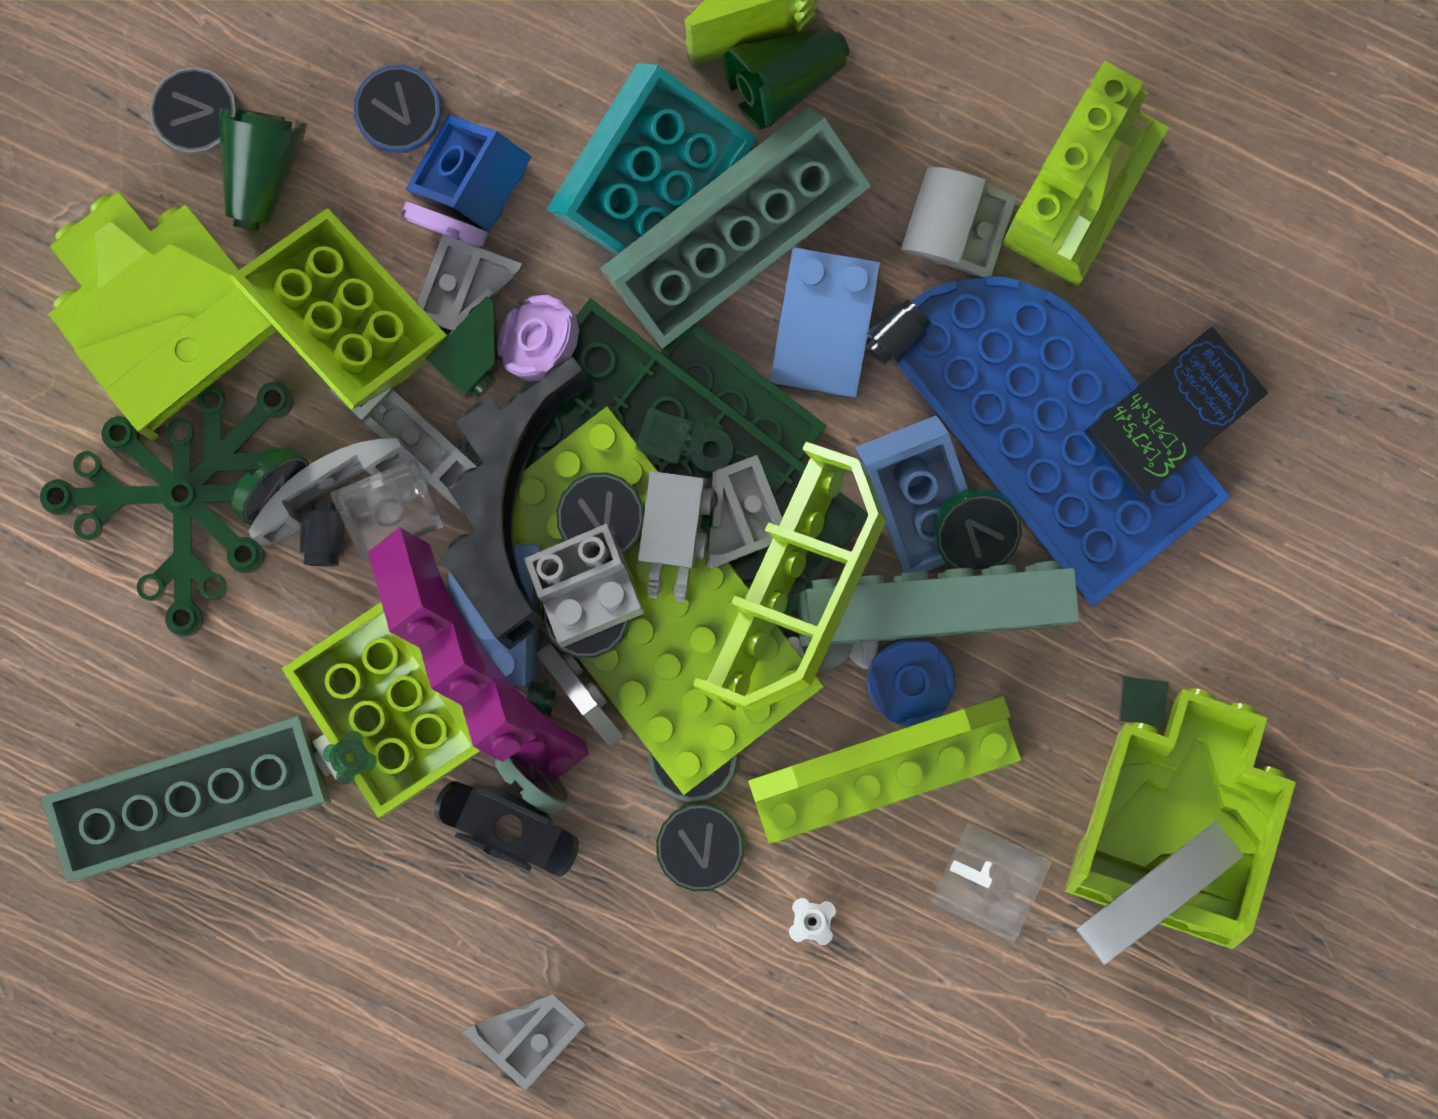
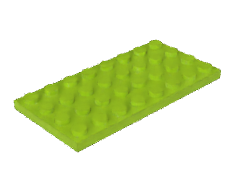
[514,406,825,795]

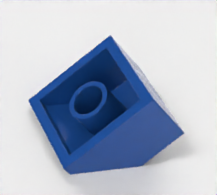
[406,114,532,232]

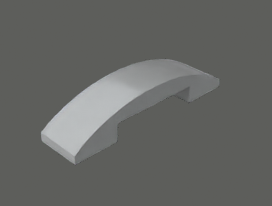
[330,388,477,510]
[248,438,416,549]
[1076,821,1243,965]

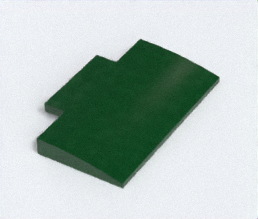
[518,298,868,628]

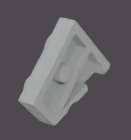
[417,234,523,332]
[706,455,782,570]
[536,643,624,747]
[463,993,587,1091]

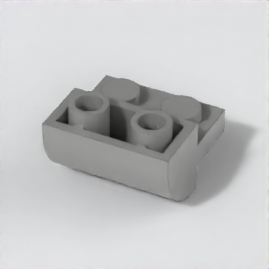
[901,167,1017,278]
[524,524,644,647]

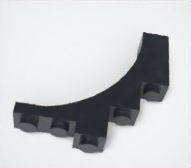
[440,357,593,650]

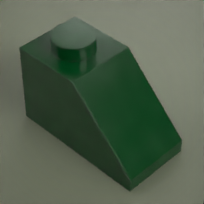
[426,296,498,401]

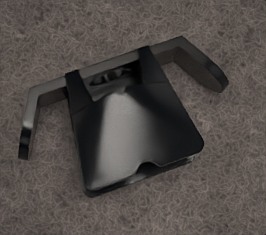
[434,781,579,877]

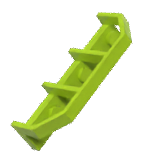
[693,442,886,713]
[748,696,1021,844]

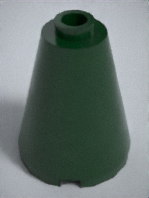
[723,27,849,129]
[219,107,307,230]

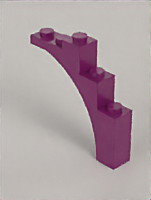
[368,527,589,778]

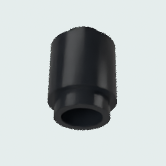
[866,299,932,365]
[299,502,345,567]

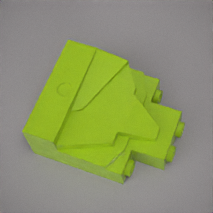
[1002,60,1169,288]
[47,191,283,441]
[1064,688,1296,950]

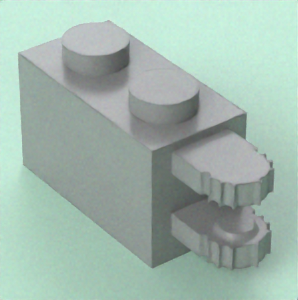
[638,471,714,603]

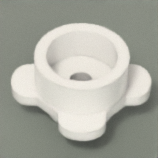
[789,898,836,945]

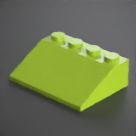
[685,0,818,67]
[230,208,447,410]
[281,602,481,818]

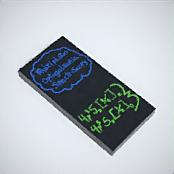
[1084,327,1269,500]

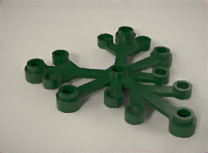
[40,382,294,637]

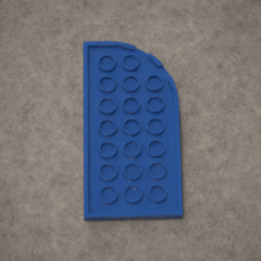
[895,276,1230,607]

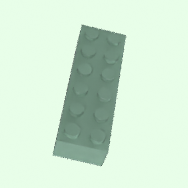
[600,107,871,348]
[795,561,1079,647]
[41,716,331,883]

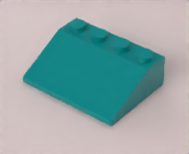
[546,63,757,256]

